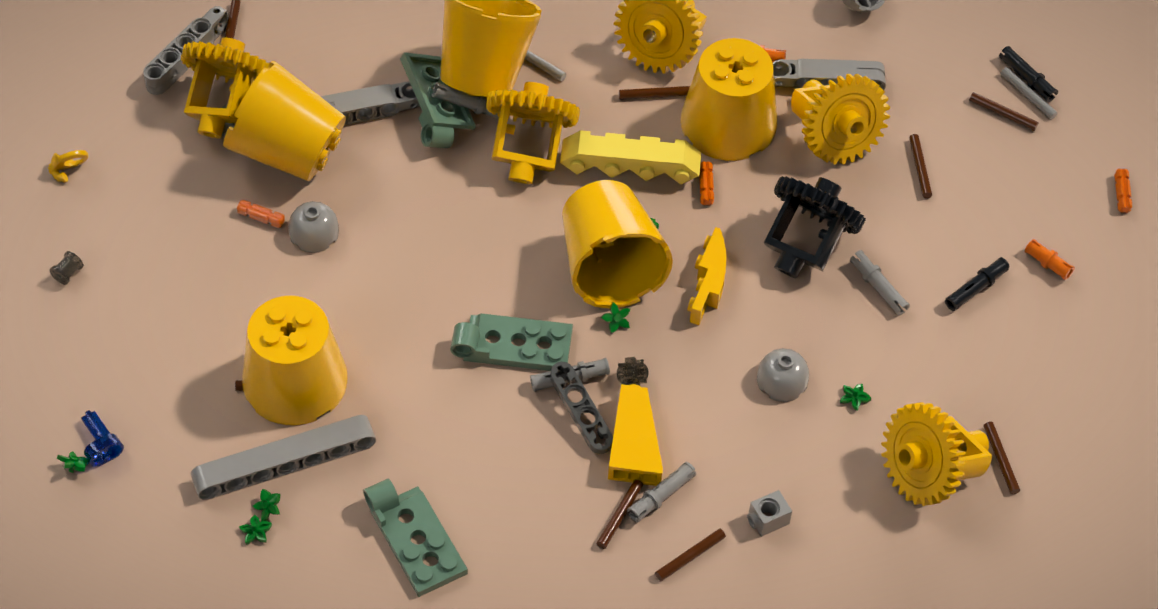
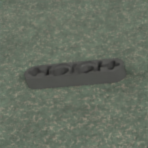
[550,361,613,454]

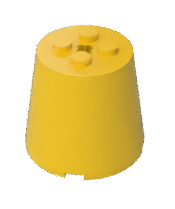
[440,0,542,97]
[680,38,777,161]
[223,61,346,181]
[562,180,673,308]
[242,296,347,425]

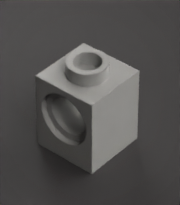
[747,490,792,537]

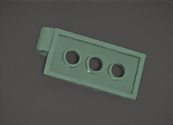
[400,52,476,148]
[450,313,573,371]
[363,478,468,597]

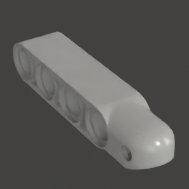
[143,6,228,95]
[773,59,886,90]
[321,81,420,125]

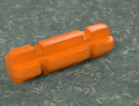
[699,161,714,206]
[1114,168,1133,213]
[237,200,285,228]

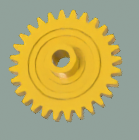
[613,0,707,74]
[181,37,271,139]
[791,74,890,165]
[486,82,580,184]
[881,402,992,506]

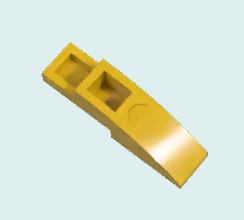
[687,227,726,325]

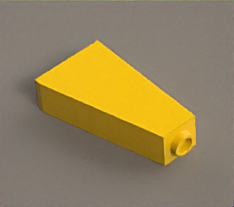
[608,384,663,486]

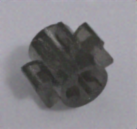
[617,357,649,386]

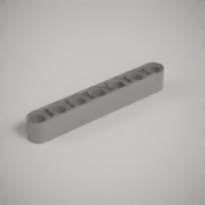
[191,415,376,500]

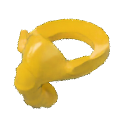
[48,150,88,183]

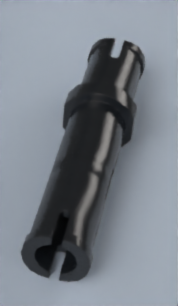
[999,46,1059,102]
[945,257,1010,311]

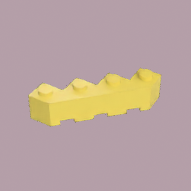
[560,130,701,184]

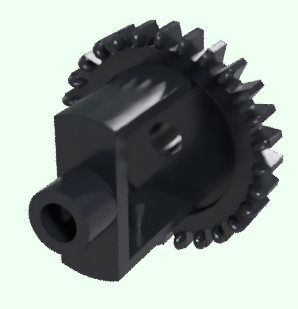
[764,176,866,278]

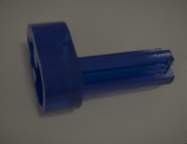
[81,410,124,467]

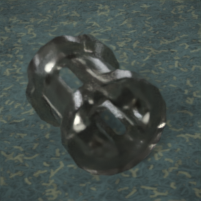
[49,251,84,285]

